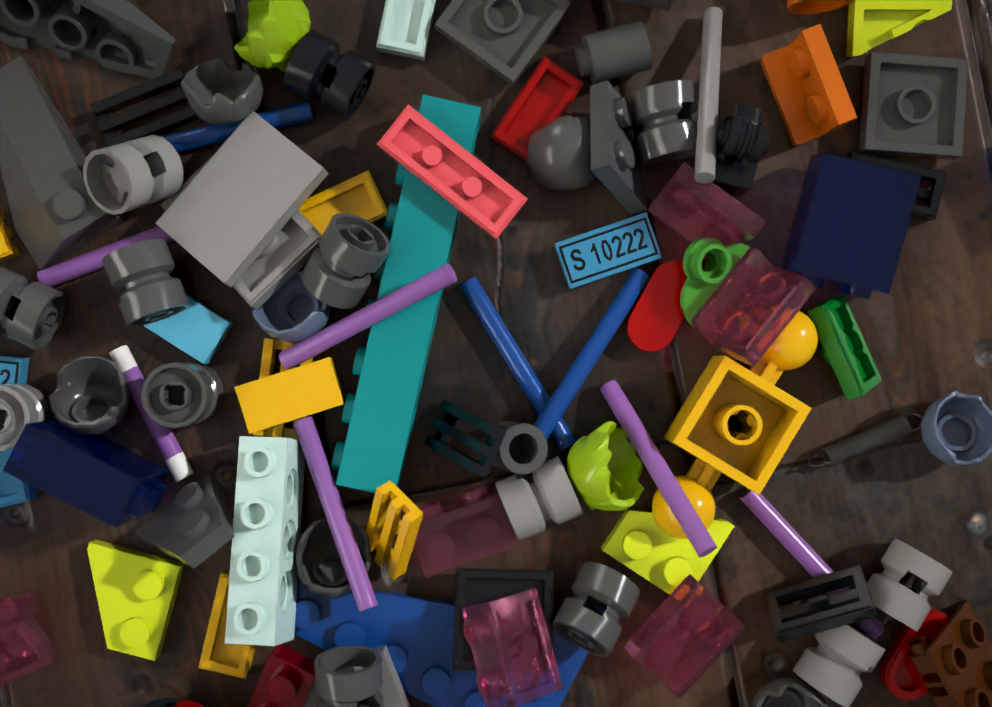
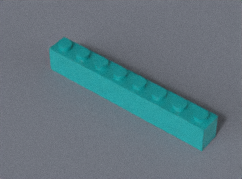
[331,94,481,493]

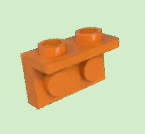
[760,23,858,146]

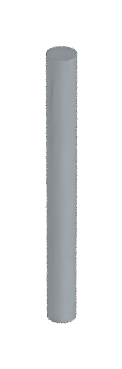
[694,7,723,184]

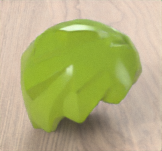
[234,0,311,72]
[567,421,644,511]

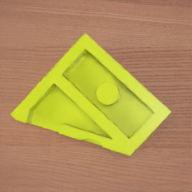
[846,0,952,58]

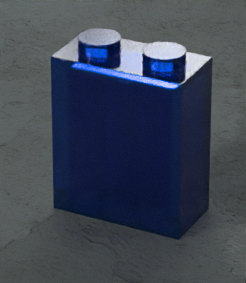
[781,153,922,299]
[3,419,169,527]

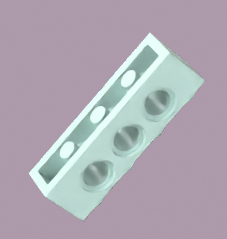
[225,436,305,646]

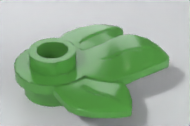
[680,237,762,329]

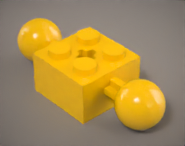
[652,308,818,539]

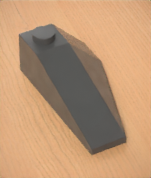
[0,0,176,79]
[0,56,126,270]

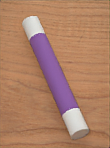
[109,345,194,482]

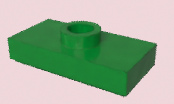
[807,294,882,401]

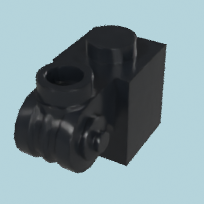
[693,105,770,197]

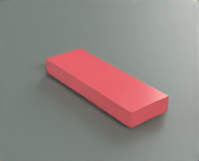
[377,104,528,240]

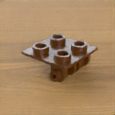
[908,600,992,707]

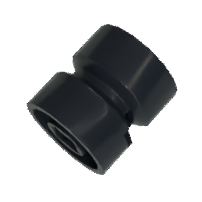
[284,30,376,121]

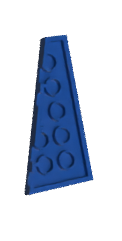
[294,578,589,707]

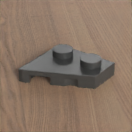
[590,80,648,215]
[136,472,235,569]

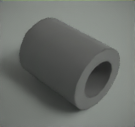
[575,21,652,84]
[483,421,548,474]

